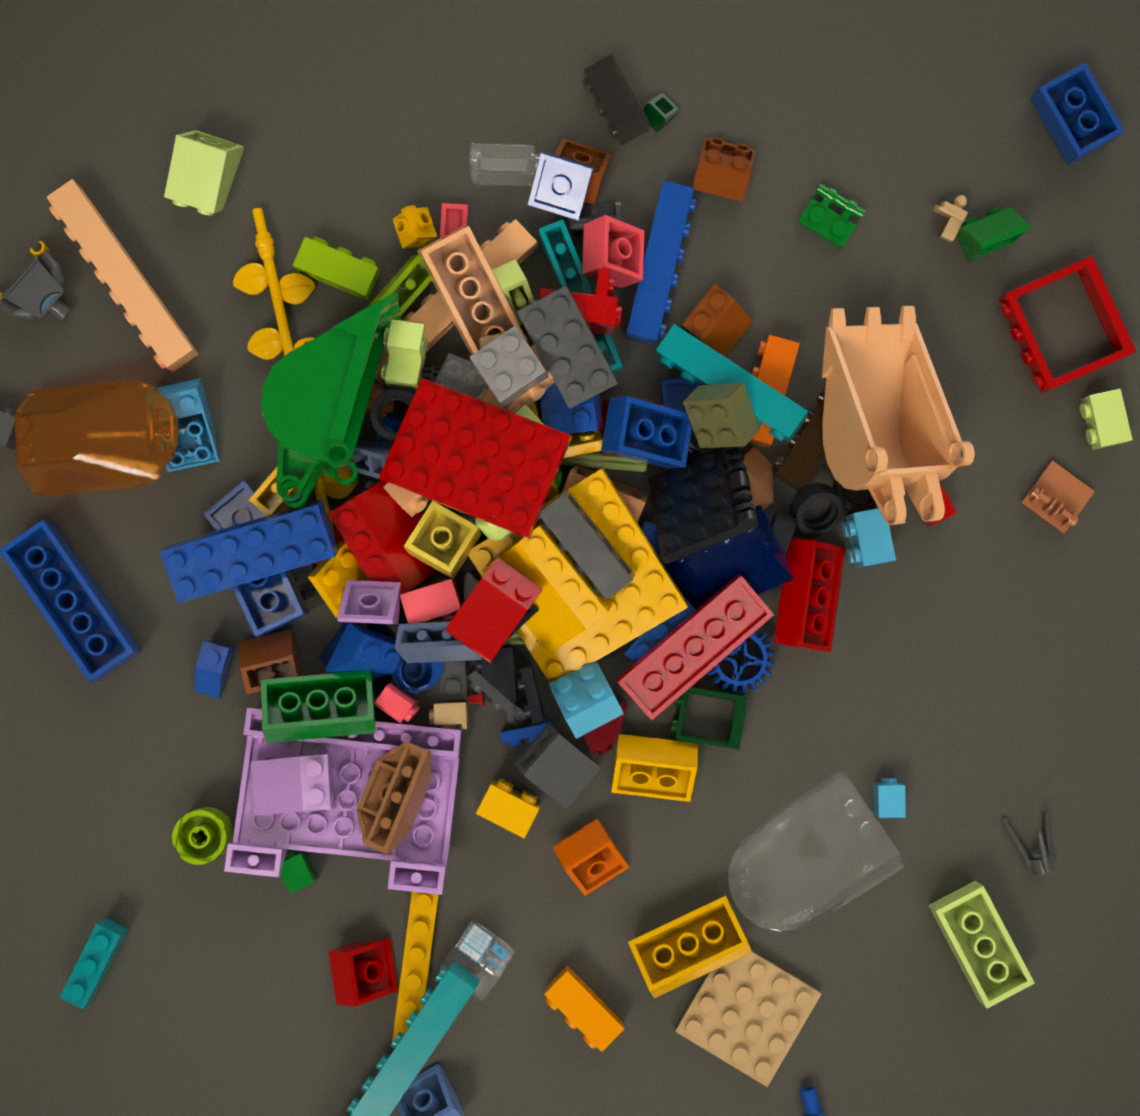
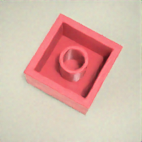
[582,215,644,288]
[400,579,463,624]

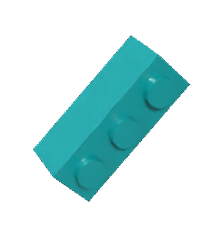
[59,918,130,1010]

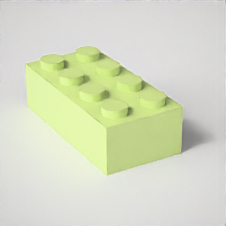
[928,881,1035,1008]

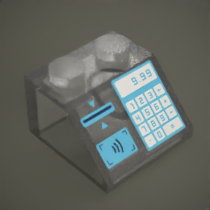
[439,919,515,1001]

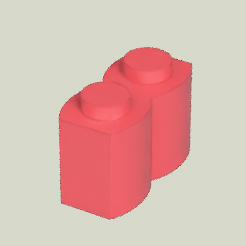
[374,682,420,723]

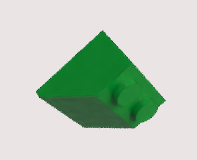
[956,207,1031,262]

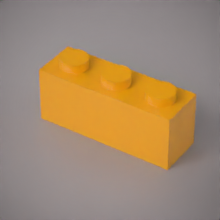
[544,965,625,1052]

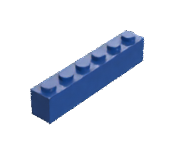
[626,181,697,346]

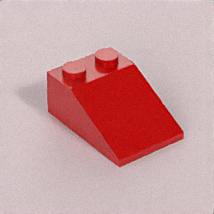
[445,557,543,663]

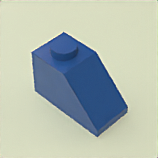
[194,641,236,699]

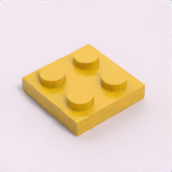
[308,542,369,617]

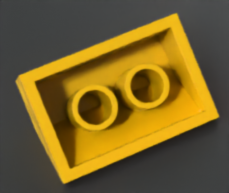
[611,734,698,802]

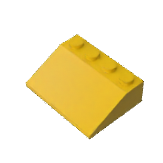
[482,524,612,654]

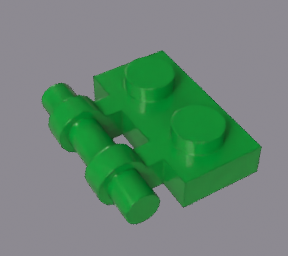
[797,183,866,250]

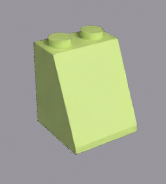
[164,130,244,216]

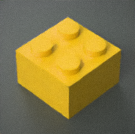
[476,778,540,838]

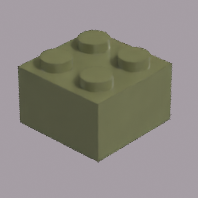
[683,382,760,448]

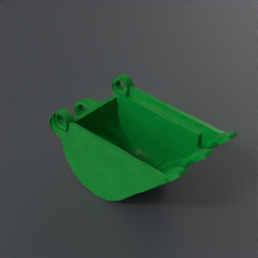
[261,292,402,508]

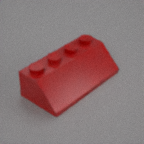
[774,539,845,652]

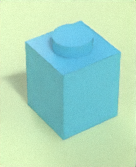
[873,778,906,818]

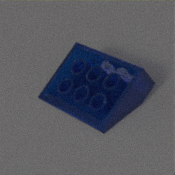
[659,505,794,610]

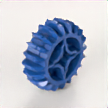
[707,629,775,694]

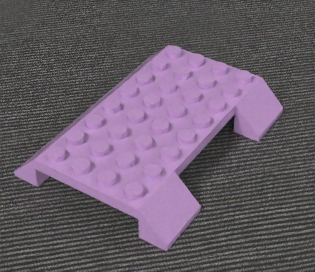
[224,708,461,895]

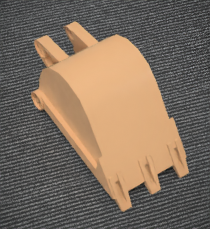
[822,305,975,525]

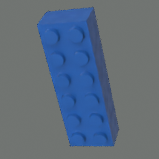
[160,500,339,603]
[0,520,142,682]

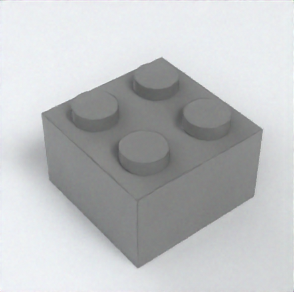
[469,326,549,407]

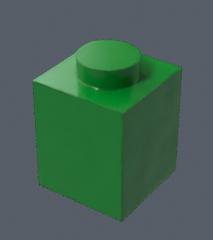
[280,850,318,894]

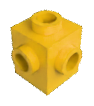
[392,205,437,249]

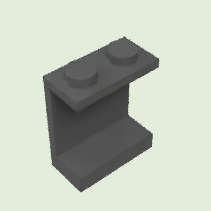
[514,724,601,809]

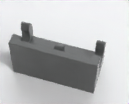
[569,201,623,236]

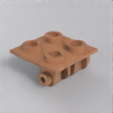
[1021,460,1095,534]

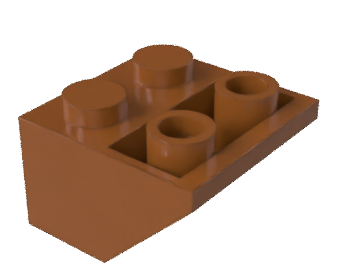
[692,137,755,202]
[240,629,303,695]

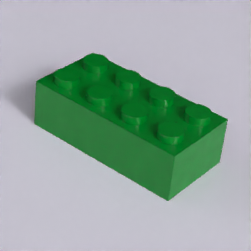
[261,670,376,743]

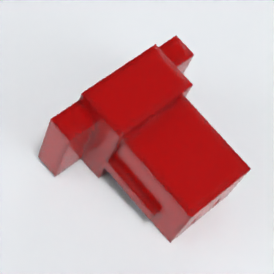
[468,692,485,706]

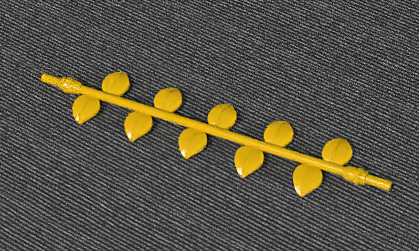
[233,208,360,542]

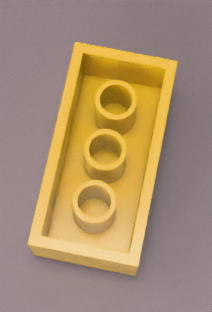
[628,896,752,999]

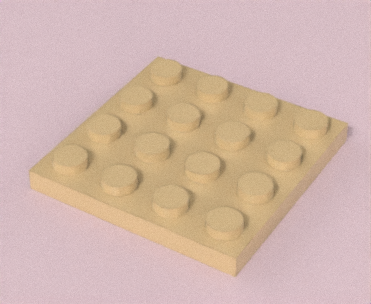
[675,950,821,1087]

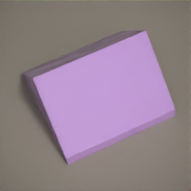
[337,580,401,625]

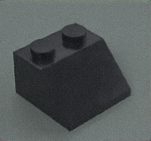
[476,647,518,702]

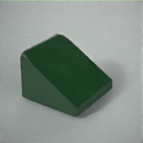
[640,92,680,132]

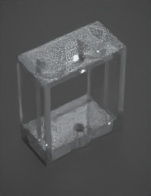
[470,143,540,187]

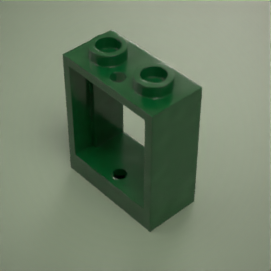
[670,687,748,750]

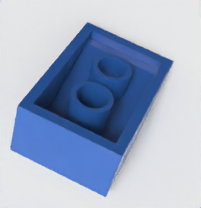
[541,382,603,434]

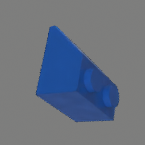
[325,622,402,682]

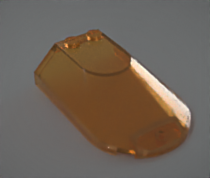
[15,380,179,497]

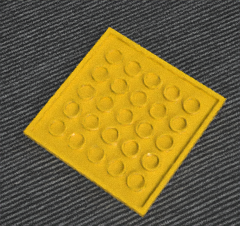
[468,468,689,683]

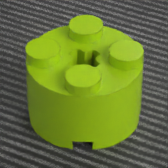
[172,807,233,865]

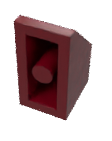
[583,700,628,755]

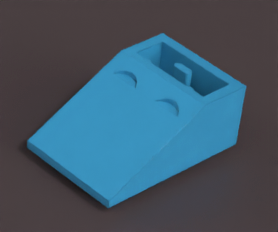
[144,378,220,472]

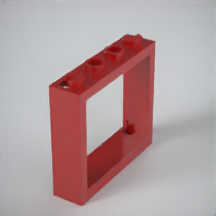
[998,256,1136,394]

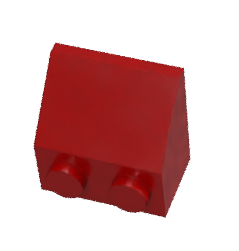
[328,938,398,1007]

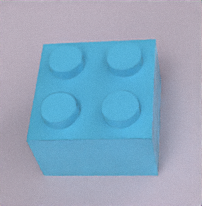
[842,508,896,568]
[549,661,624,739]

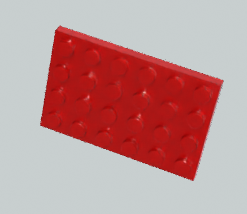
[379,378,572,539]

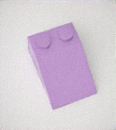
[251,754,335,816]

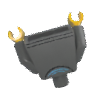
[0,241,71,321]

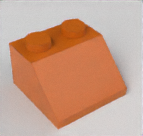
[552,818,630,896]

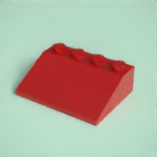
[328,480,438,594]

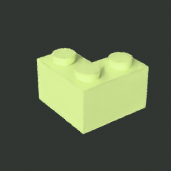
[381,319,428,392]

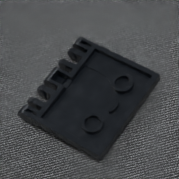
[648,446,759,564]

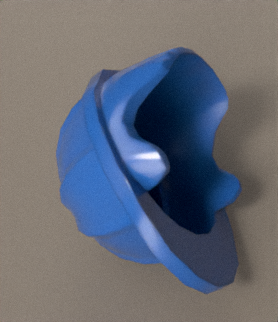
[392,658,444,693]

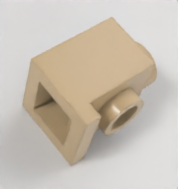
[429,701,469,729]

